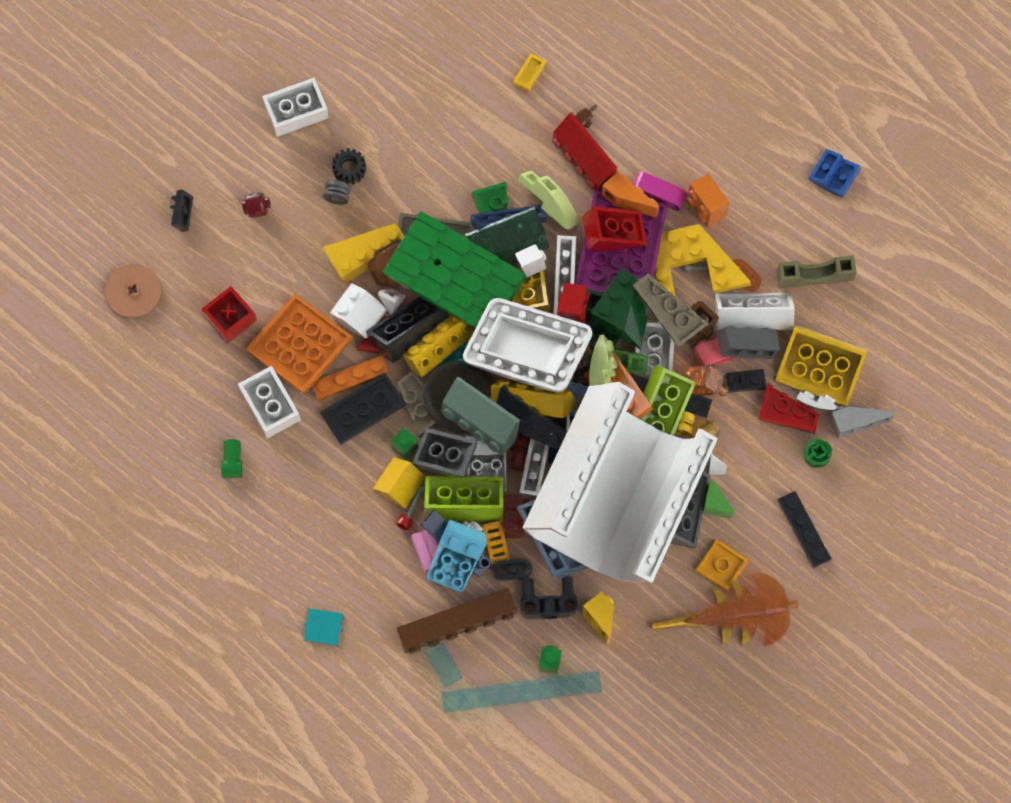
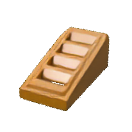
[482,521,510,565]

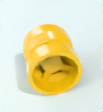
[675,411,695,436]

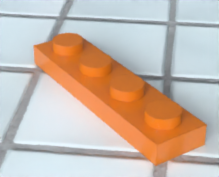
[312,355,389,401]

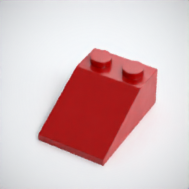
[582,206,648,252]

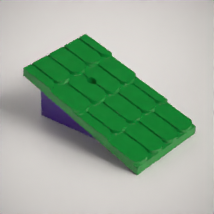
[383,211,526,330]

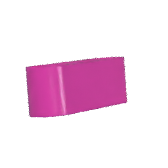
[633,172,688,211]

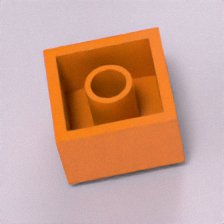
[687,173,730,228]

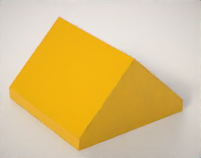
[373,457,425,509]

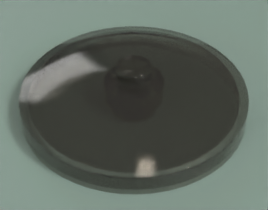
[423,361,495,434]

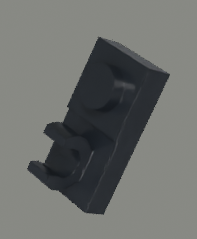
[170,190,193,232]
[725,369,766,393]

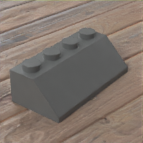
[670,472,710,549]

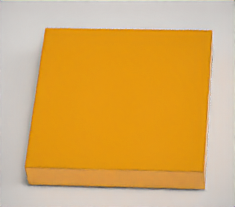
[695,538,749,593]

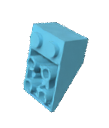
[426,520,486,592]

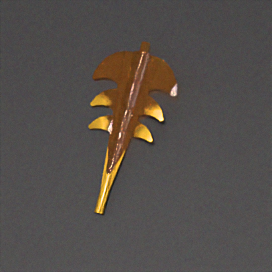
[652,573,798,646]

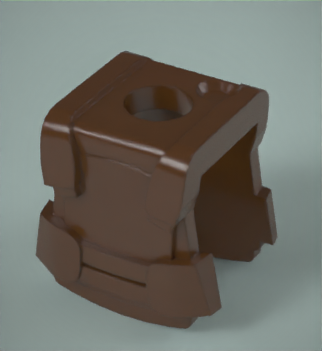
[690,301,719,349]

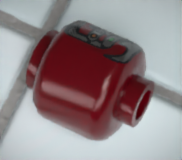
[242,192,271,218]

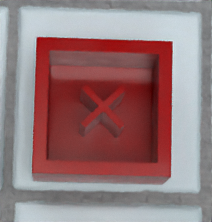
[201,286,257,344]

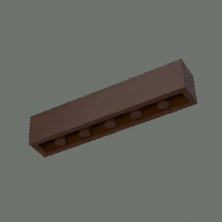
[397,588,517,654]

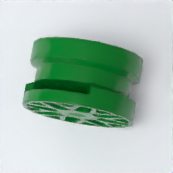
[804,438,832,468]

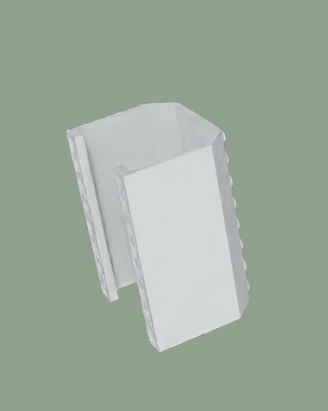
[523,382,718,583]

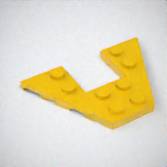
[654,224,751,296]

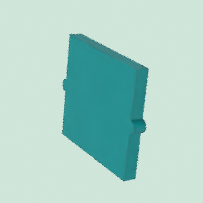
[304,608,343,646]

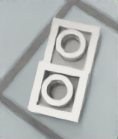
[796,390,837,410]

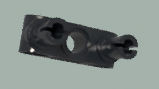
[520,576,578,619]

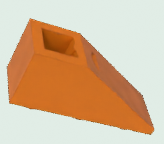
[601,172,659,217]

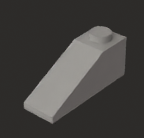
[830,406,894,438]

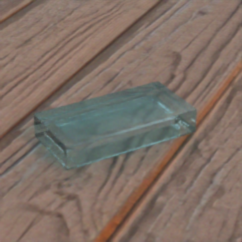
[426,643,463,687]

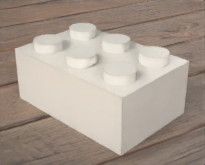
[262,78,329,137]
[238,366,301,439]

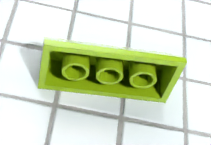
[640,365,696,436]
[425,476,503,522]

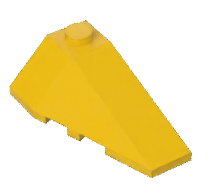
[512,246,552,314]

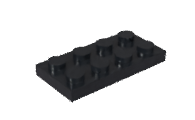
[320,373,406,445]

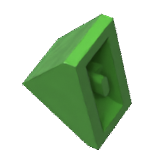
[703,480,735,518]

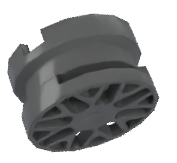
[323,180,351,205]

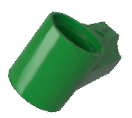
[221,439,242,478]

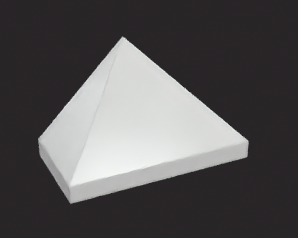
[378,287,406,315]

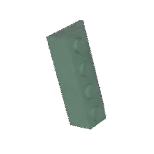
[441,377,520,455]

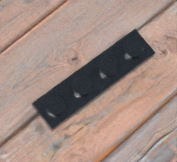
[777,491,831,569]

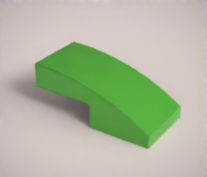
[612,348,649,375]

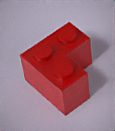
[557,282,590,323]

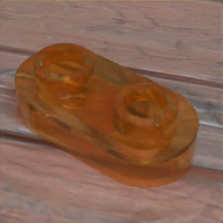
[733,259,762,292]

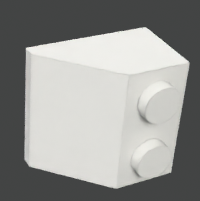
[330,283,387,339]

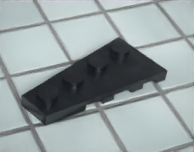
[496,385,568,450]

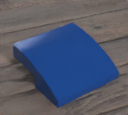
[809,149,861,198]

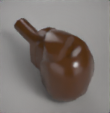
[574,104,597,128]

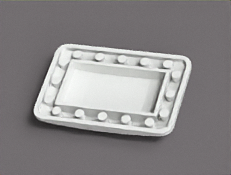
[463,298,592,392]

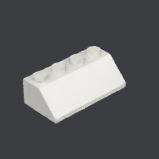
[715,293,795,331]

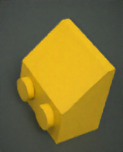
[582,591,614,645]

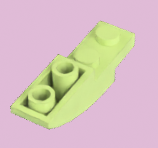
[518,171,580,230]
[589,335,617,386]

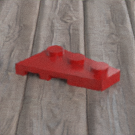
[759,383,819,434]

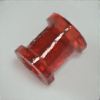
[509,448,528,471]

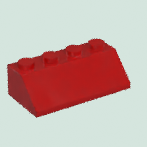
[552,112,617,191]

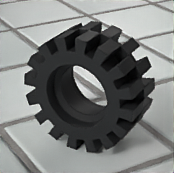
[332,148,366,185]

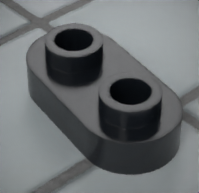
[493,558,532,581]

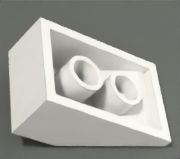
[634,320,674,379]

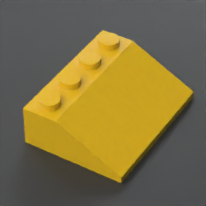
[775,324,867,406]

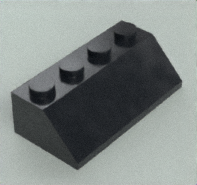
[366,296,451,363]

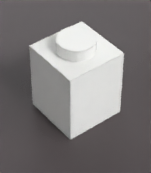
[515,244,547,278]

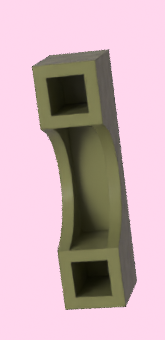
[776,255,857,288]

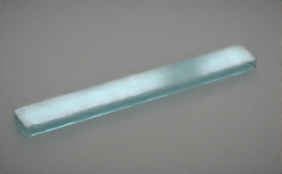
[442,671,602,713]

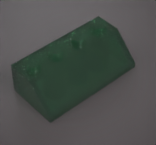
[465,207,549,264]

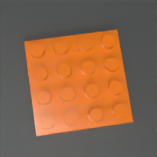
[246,294,353,395]

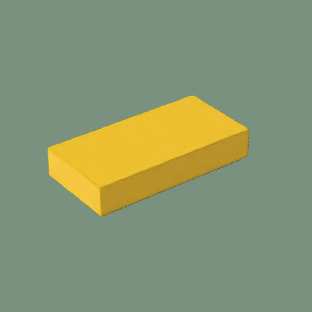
[513,53,547,93]

